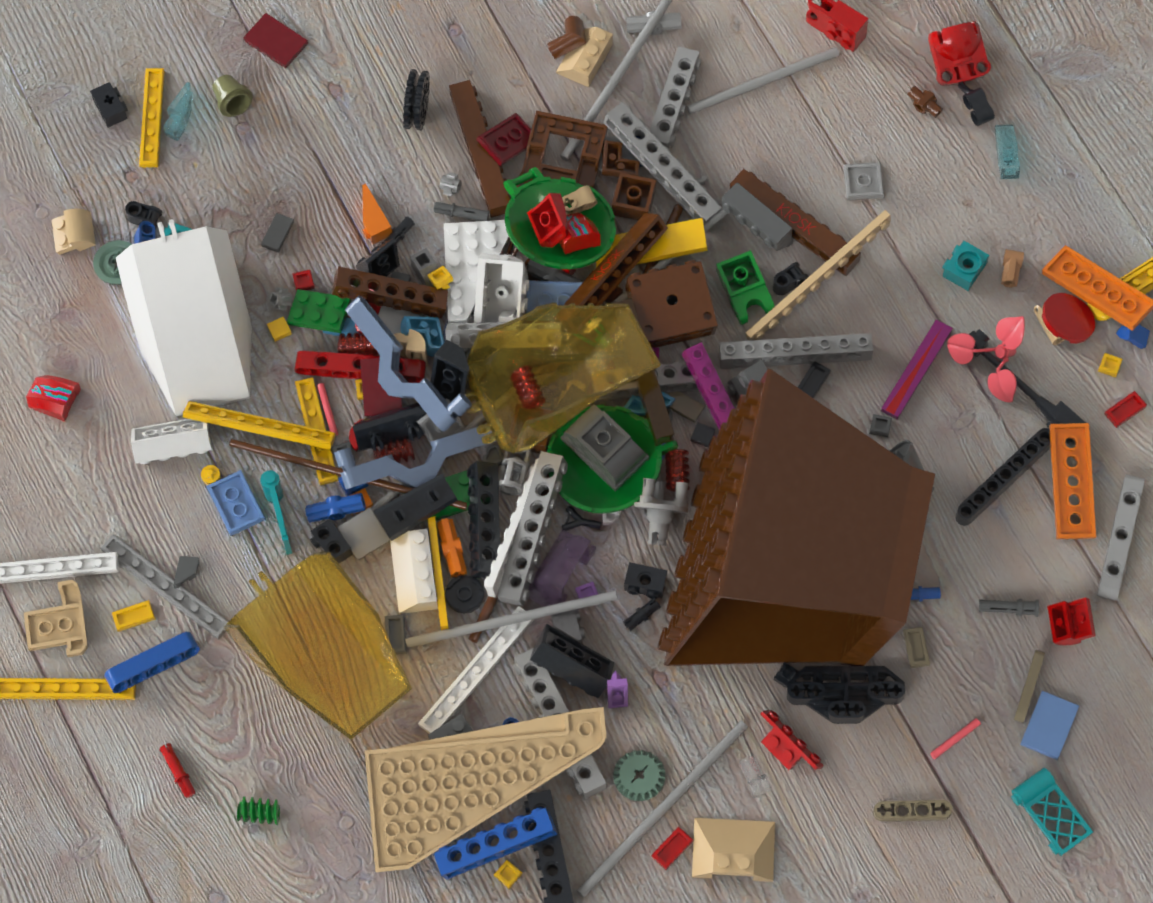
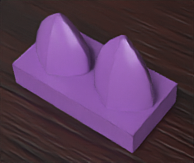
[607,671,628,708]

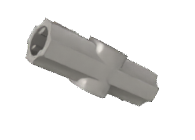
[626,11,682,35]

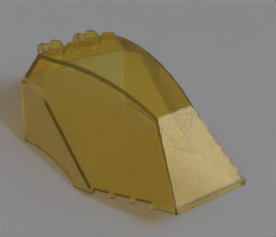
[465,303,661,453]

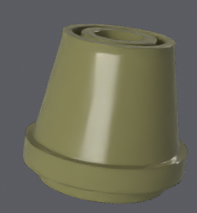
[212,75,253,117]

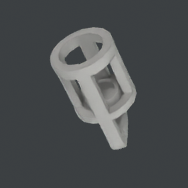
[498,446,531,495]

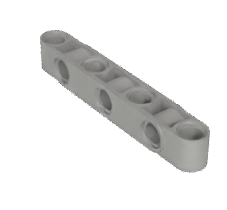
[1097,474,1145,601]

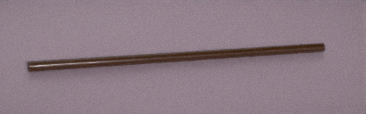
[229,439,468,510]

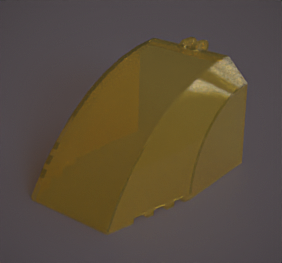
[223,552,412,740]

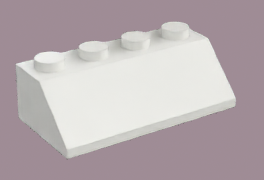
[131,419,211,464]
[390,529,438,614]

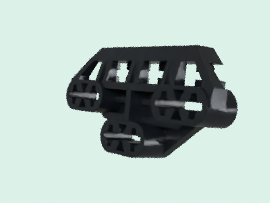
[787,666,905,724]

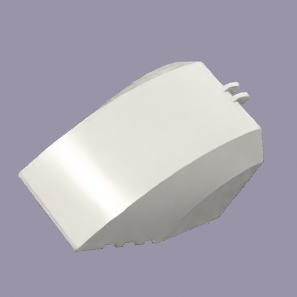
[116,219,252,417]

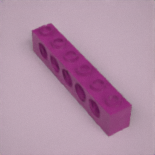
[681,342,735,430]

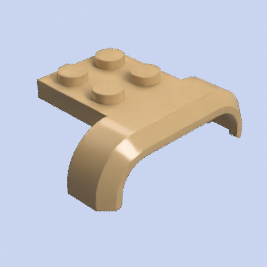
[24,580,87,657]

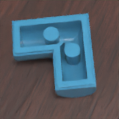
[401,316,444,357]

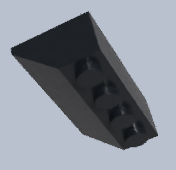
[430,340,470,418]
[530,624,614,698]

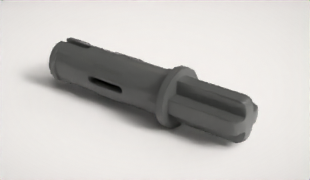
[434,202,489,221]

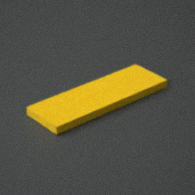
[596,218,708,268]

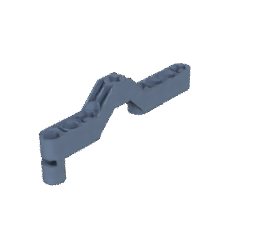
[345,296,472,432]
[334,420,505,489]

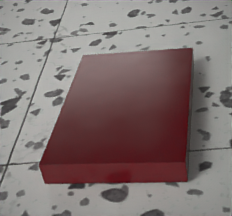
[243,13,308,69]
[476,113,531,166]
[360,358,402,416]

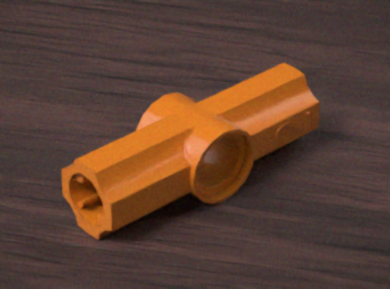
[437,518,467,577]

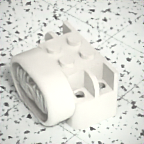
[474,253,529,323]

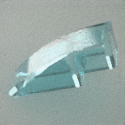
[163,82,193,141]
[995,125,1020,179]

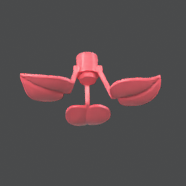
[947,316,1025,402]

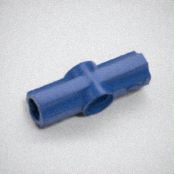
[305,493,366,523]

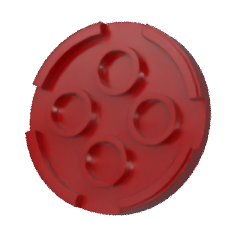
[1042,293,1095,344]

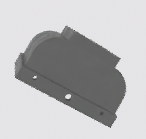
[561,404,650,492]

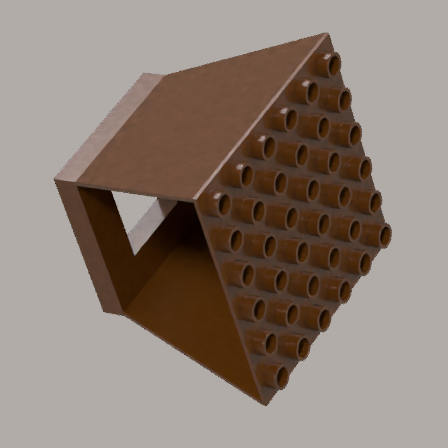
[658,369,935,666]

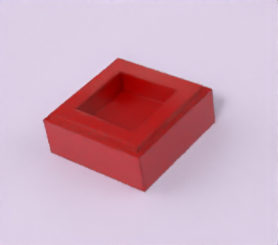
[292,270,315,292]

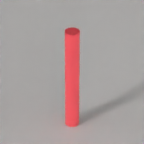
[317,383,338,436]
[930,718,981,759]

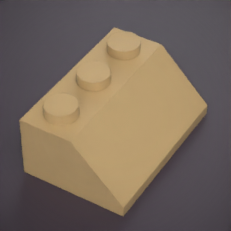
[556,27,613,87]

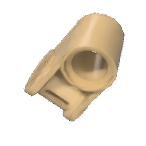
[562,185,597,215]

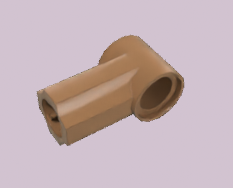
[1001,249,1024,288]

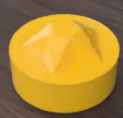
[201,465,221,485]

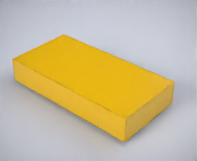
[112,600,155,632]

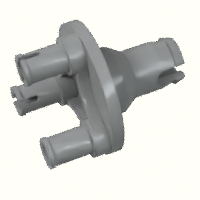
[634,478,688,546]

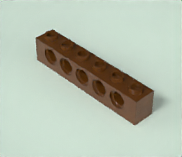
[332,266,448,318]

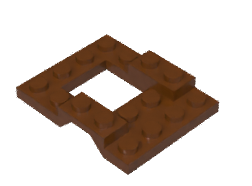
[517,110,608,188]

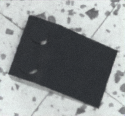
[356,238,400,277]

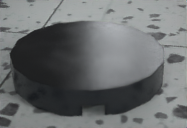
[445,575,484,614]

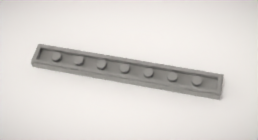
[101,534,231,640]

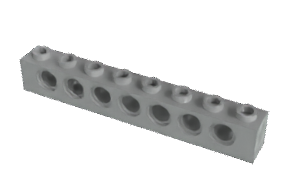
[603,102,722,224]
[719,333,873,369]
[497,451,568,607]
[512,648,606,799]

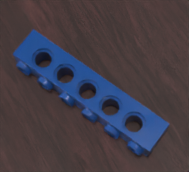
[434,807,558,880]

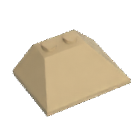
[692,818,775,882]

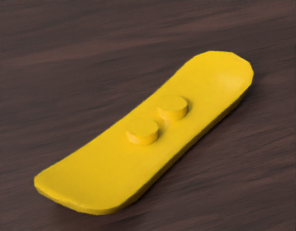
[1087,257,1153,321]

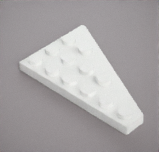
[444,220,510,323]

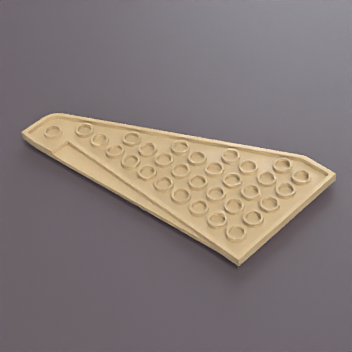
[365,707,606,872]

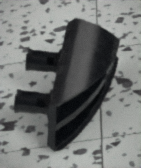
[353,402,427,452]
[374,474,458,541]

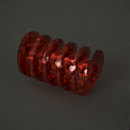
[337,332,378,355]
[510,365,546,409]
[373,438,415,464]
[665,449,690,492]

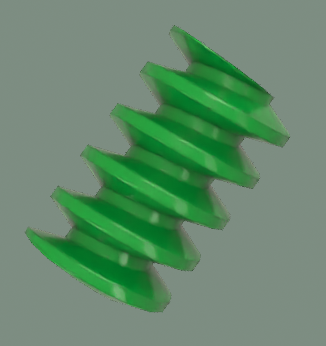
[237,796,280,825]

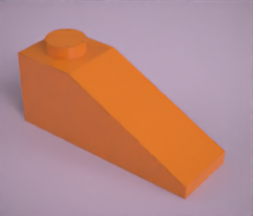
[362,183,392,244]

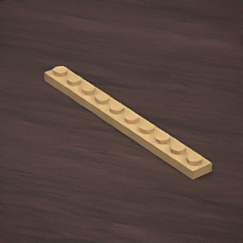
[746,210,891,341]

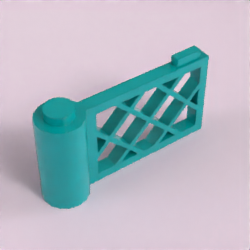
[260,470,292,555]
[1011,768,1093,856]

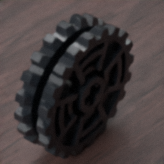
[403,69,430,131]

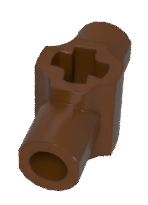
[907,86,943,118]

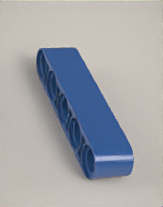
[104,632,200,693]

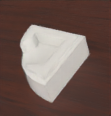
[603,511,621,526]

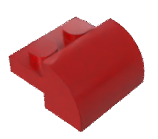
[1047,597,1096,645]

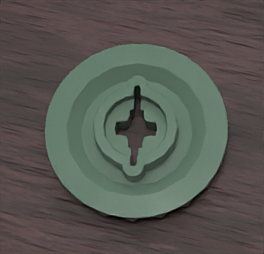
[93,240,132,285]
[613,750,665,801]

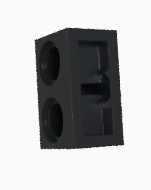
[310,519,353,567]

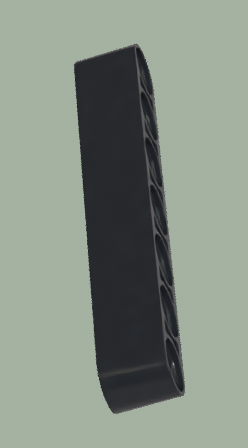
[956,428,1051,526]

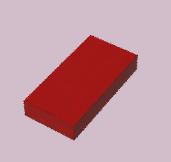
[1105,391,1147,428]
[651,827,693,870]

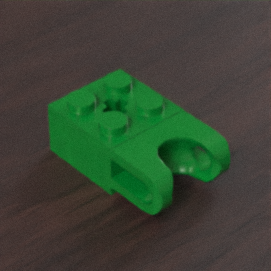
[716,250,775,325]

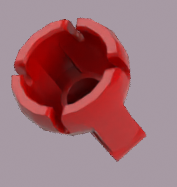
[928,21,991,86]

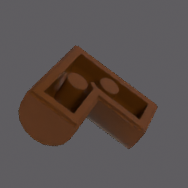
[547,16,586,59]
[601,140,640,178]

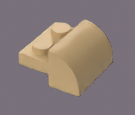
[52,209,96,255]
[393,329,428,367]

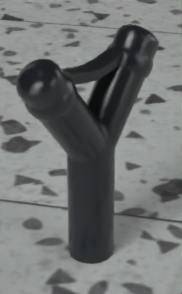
[561,506,602,532]

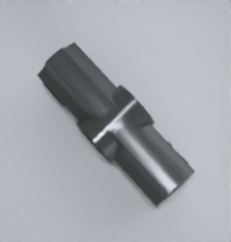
[526,259,583,282]

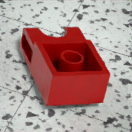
[806,0,869,52]

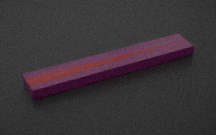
[881,320,953,420]

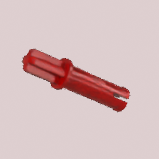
[159,743,195,798]

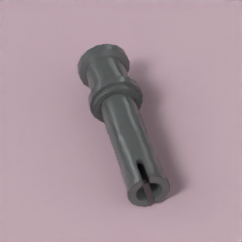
[979,599,1039,617]

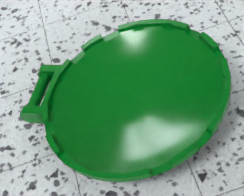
[503,167,616,269]
[547,405,679,513]

